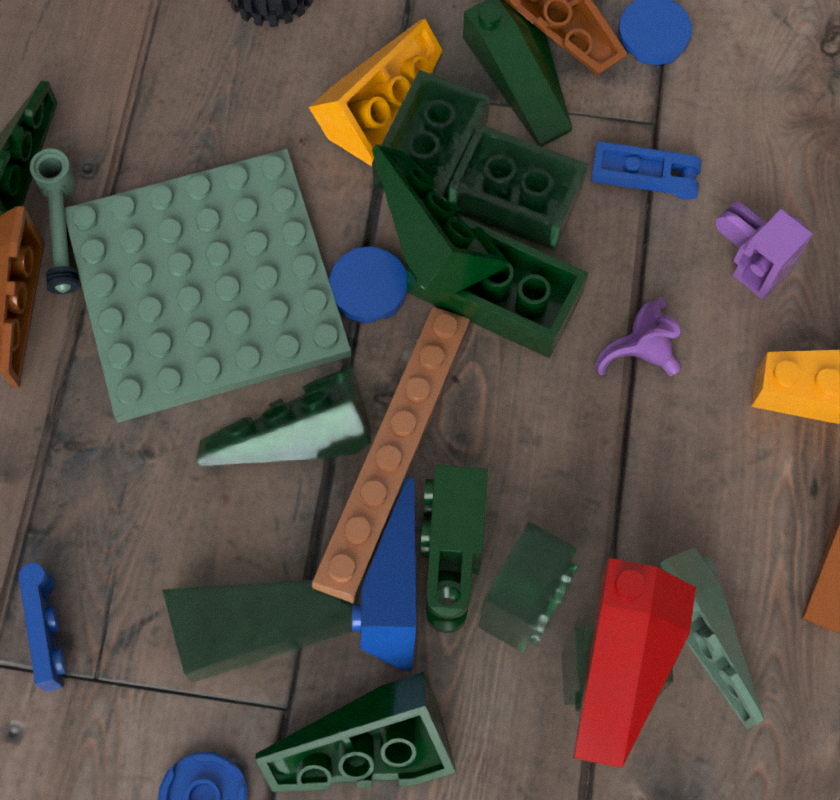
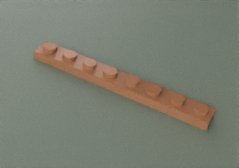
[312,307,470,604]

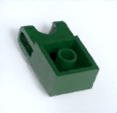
[421,465,488,633]

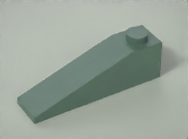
[657,547,764,730]

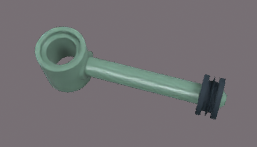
[30,148,79,294]

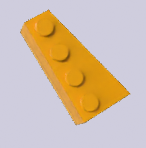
[751,350,840,424]

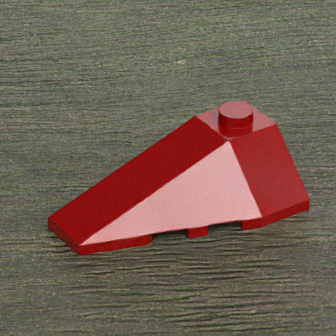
[573,558,696,768]

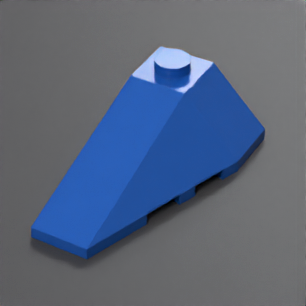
[352,478,416,671]

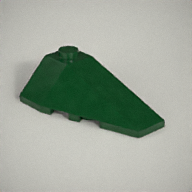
[0,80,58,215]
[255,672,456,792]

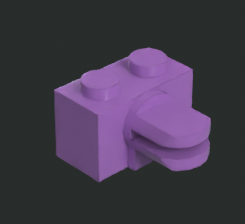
[716,201,813,300]

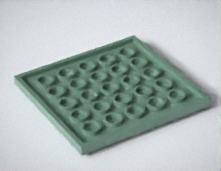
[65,149,352,423]

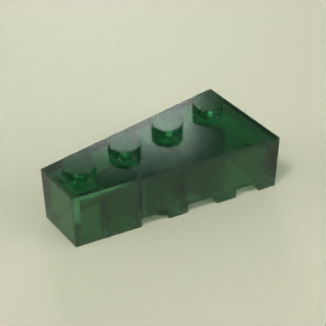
[162,580,353,682]

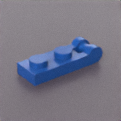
[591,141,702,200]
[19,562,67,692]

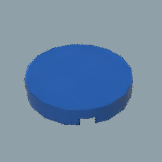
[618,0,692,65]
[329,246,407,323]
[158,752,249,800]

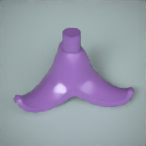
[596,297,682,376]

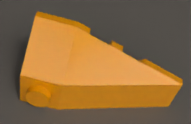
[309,18,443,166]

